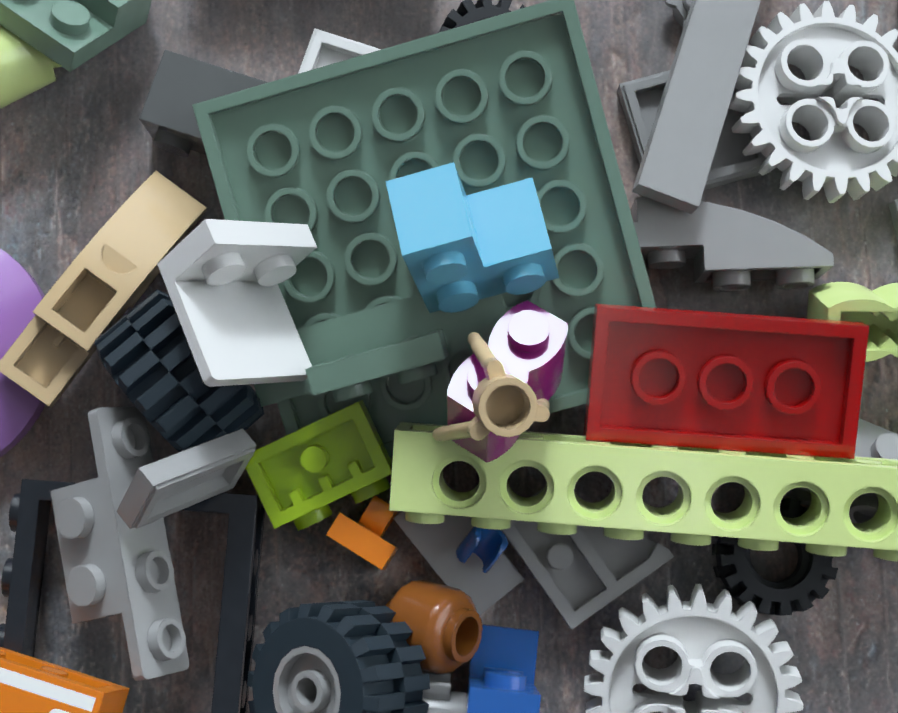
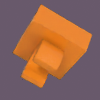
[326,496,398,570]

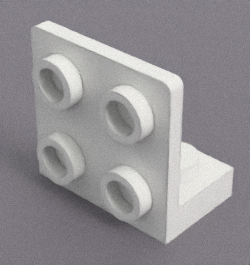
[157,219,317,387]

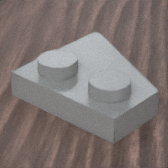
[501,487,674,630]

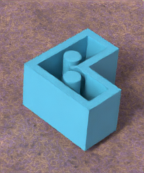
[385,162,559,313]

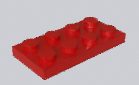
[584,304,869,459]

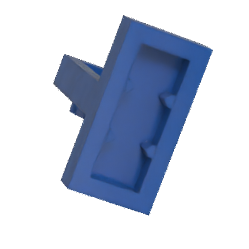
[466,624,541,713]

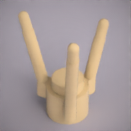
[432,332,550,441]

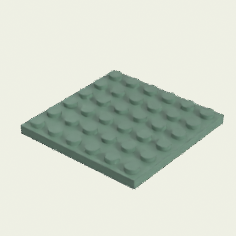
[192,0,656,456]

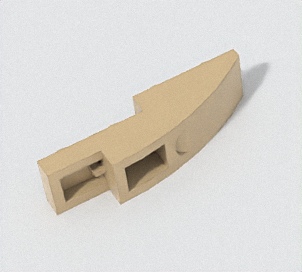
[0,171,207,408]

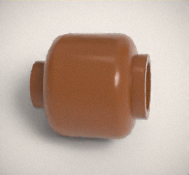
[385,580,483,674]

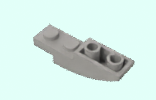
[630,197,834,292]

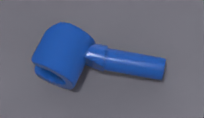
[456,526,508,573]

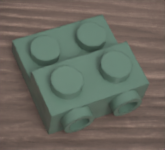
[0,0,152,72]

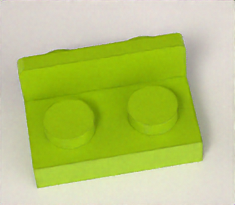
[245,400,393,531]

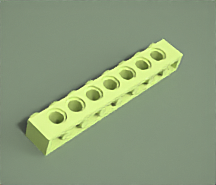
[389,422,898,562]

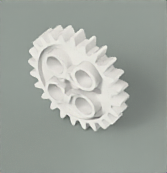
[728,1,898,203]
[584,584,803,713]

